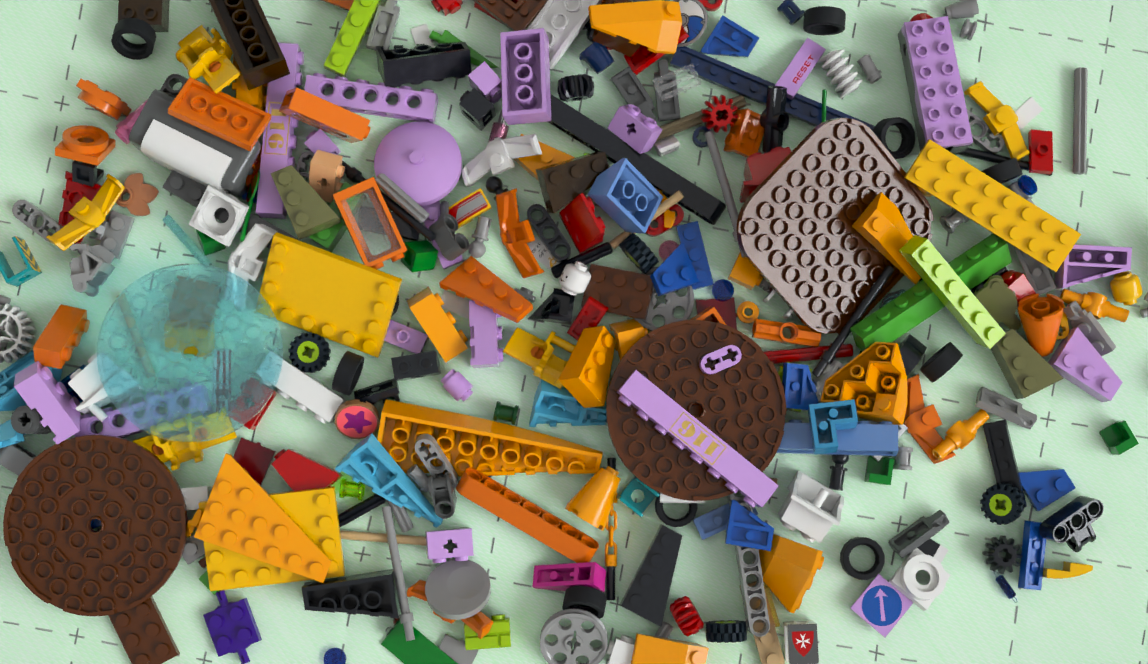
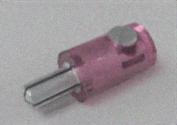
[488,110,509,143]

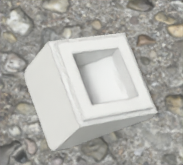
[654,135,680,157]

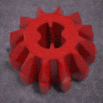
[701,95,738,133]
[670,596,704,637]

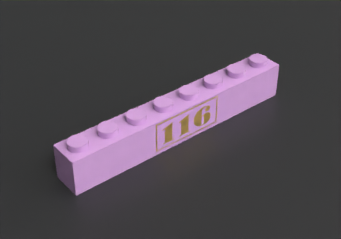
[256,43,304,219]
[617,370,779,508]

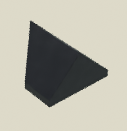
[528,288,575,325]

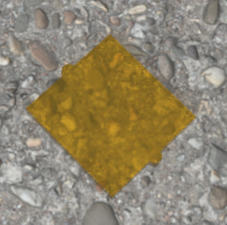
[764,584,780,627]

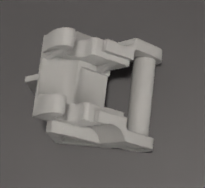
[70,244,115,297]

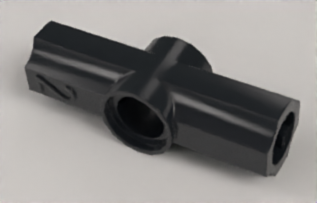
[760,86,789,153]

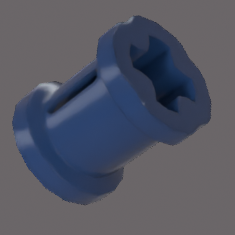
[777,0,805,26]

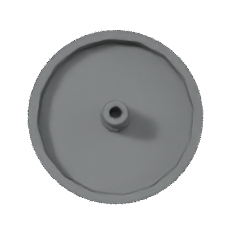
[425,560,491,620]

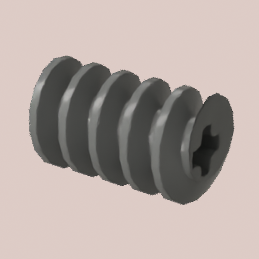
[11,405,52,434]

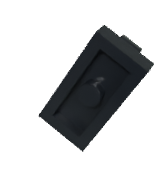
[354,378,400,405]

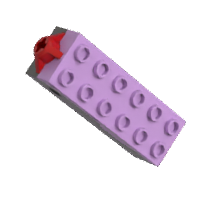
[898,13,973,153]

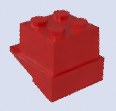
[739,147,791,203]

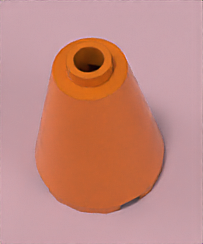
[1017,294,1064,357]

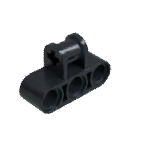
[1039,496,1104,552]

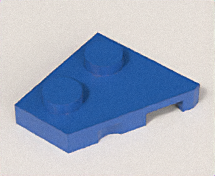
[700,15,759,57]
[782,363,819,410]
[1019,469,1075,511]

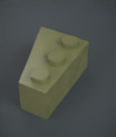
[270,165,341,240]
[991,329,1064,399]

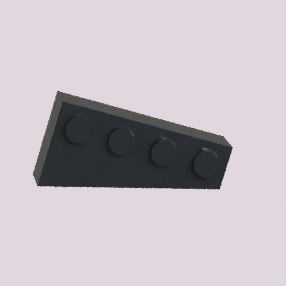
[376,42,472,88]
[620,524,682,627]
[302,569,401,619]

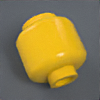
[1109,271,1143,305]

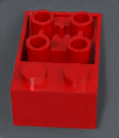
[559,193,606,254]

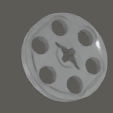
[634,267,694,331]
[540,609,608,664]

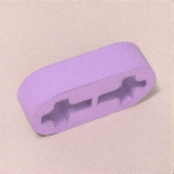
[699,345,742,375]

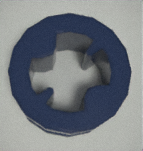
[692,126,711,148]

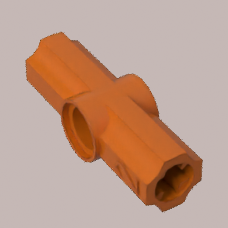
[752,319,822,347]

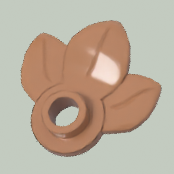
[116,173,159,216]

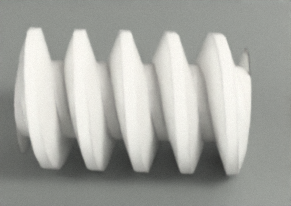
[818,49,863,98]

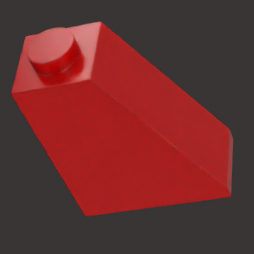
[271,449,343,491]

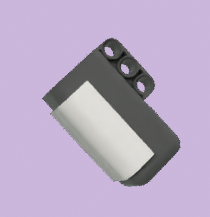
[129,74,262,198]

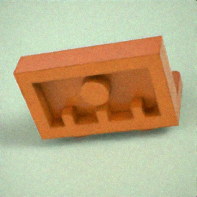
[724,109,764,158]

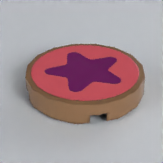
[335,399,380,439]

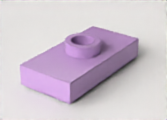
[384,320,428,354]

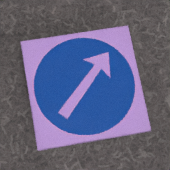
[850,574,913,637]

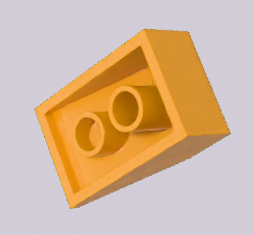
[631,633,709,664]

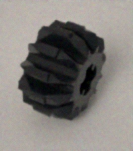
[557,74,594,102]
[982,535,1023,574]

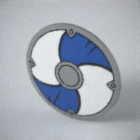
[673,0,708,47]

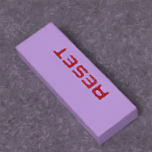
[775,38,826,100]

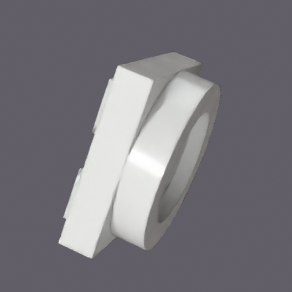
[188,185,249,246]
[889,548,951,611]

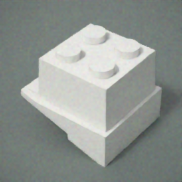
[68,352,145,422]
[778,470,844,543]

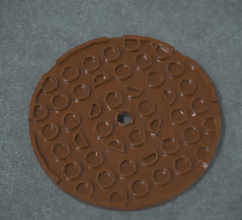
[606,320,786,501]
[3,435,188,616]

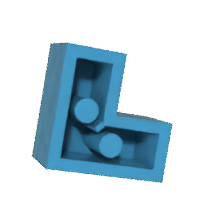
[808,399,858,455]

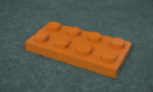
[168,77,271,151]

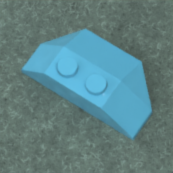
[0,350,63,411]

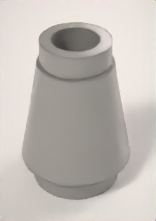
[945,0,979,19]

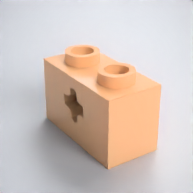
[309,150,345,203]

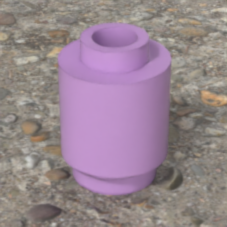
[441,369,473,402]

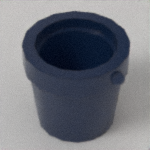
[579,42,614,74]

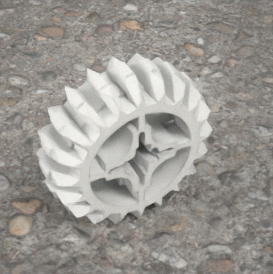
[0,304,35,363]

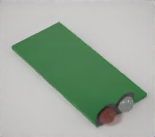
[381,617,458,664]

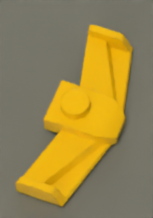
[964,81,1030,161]
[46,174,125,251]

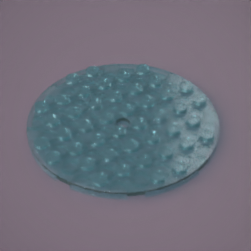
[97,264,283,442]

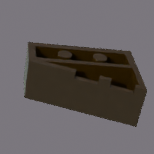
[536,151,609,213]

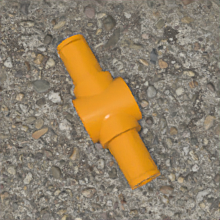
[1060,289,1129,322]
[932,409,990,461]

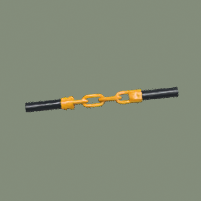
[605,458,618,600]

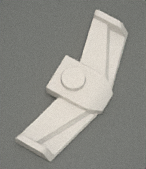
[461,134,543,187]
[223,223,277,310]

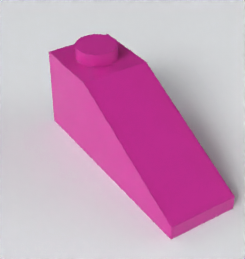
[532,562,606,592]

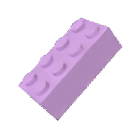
[500,28,551,125]

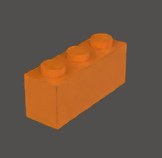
[33,304,90,369]

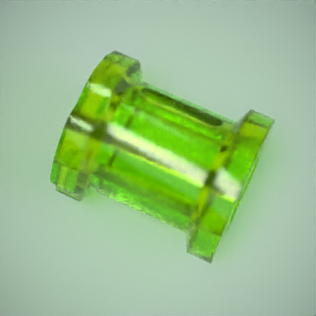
[339,478,365,501]

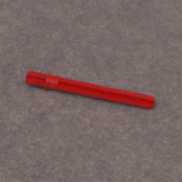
[764,343,853,364]

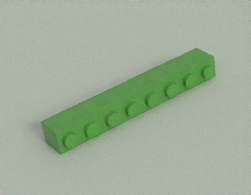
[850,234,1012,352]

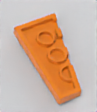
[439,256,533,323]

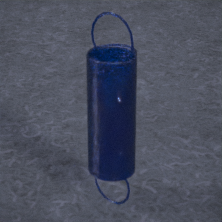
[994,571,1017,603]

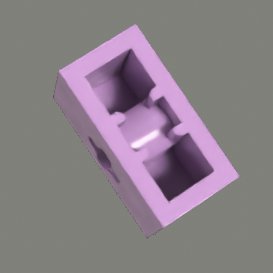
[468,61,502,104]
[608,104,663,154]
[425,528,474,563]

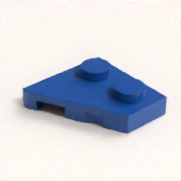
[650,243,699,296]
[725,500,774,551]

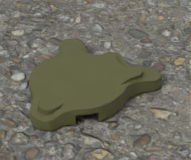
[974,275,1021,330]

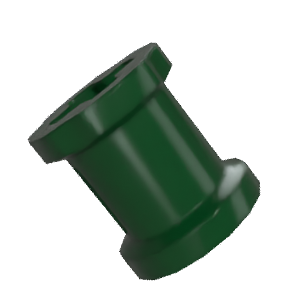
[493,401,519,425]

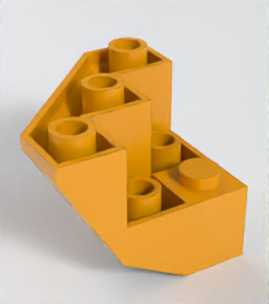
[820,342,907,425]
[759,534,824,613]

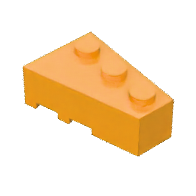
[559,326,616,408]

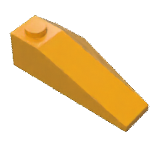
[588,0,682,54]
[852,192,921,284]

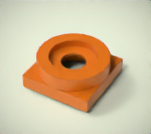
[76,78,132,121]
[55,125,115,166]

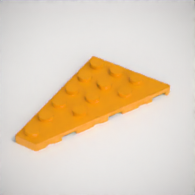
[194,453,332,583]

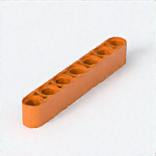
[456,468,599,563]

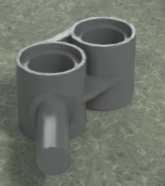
[429,201,470,261]

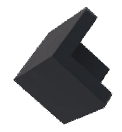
[72,160,104,187]

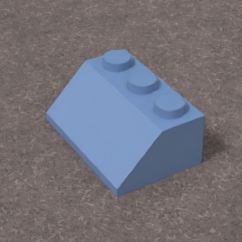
[588,158,663,234]

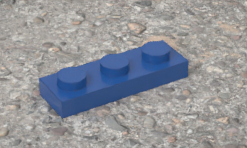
[676,221,714,290]
[1018,521,1046,590]

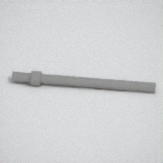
[705,131,745,258]
[382,506,415,641]

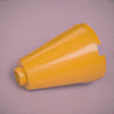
[565,466,621,531]

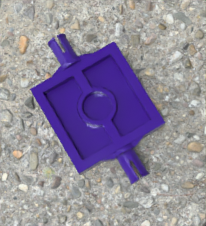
[203,590,262,664]

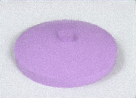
[374,121,462,206]

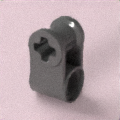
[428,473,457,519]

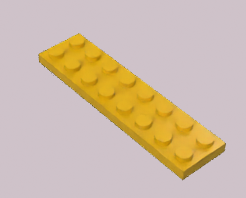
[904,139,1081,272]

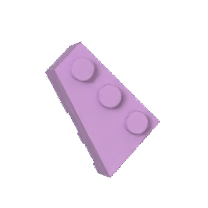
[1055,245,1132,289]
[469,300,504,368]
[1048,327,1123,402]
[14,361,81,444]

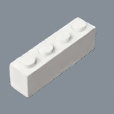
[255,351,347,424]

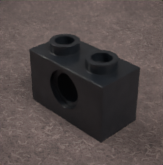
[459,88,496,131]
[391,351,441,381]

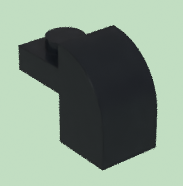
[899,334,927,376]

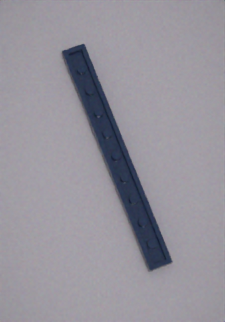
[670,46,875,131]

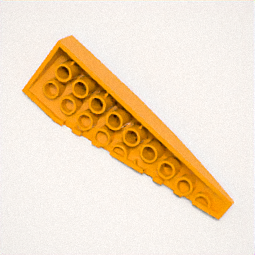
[377,399,603,476]

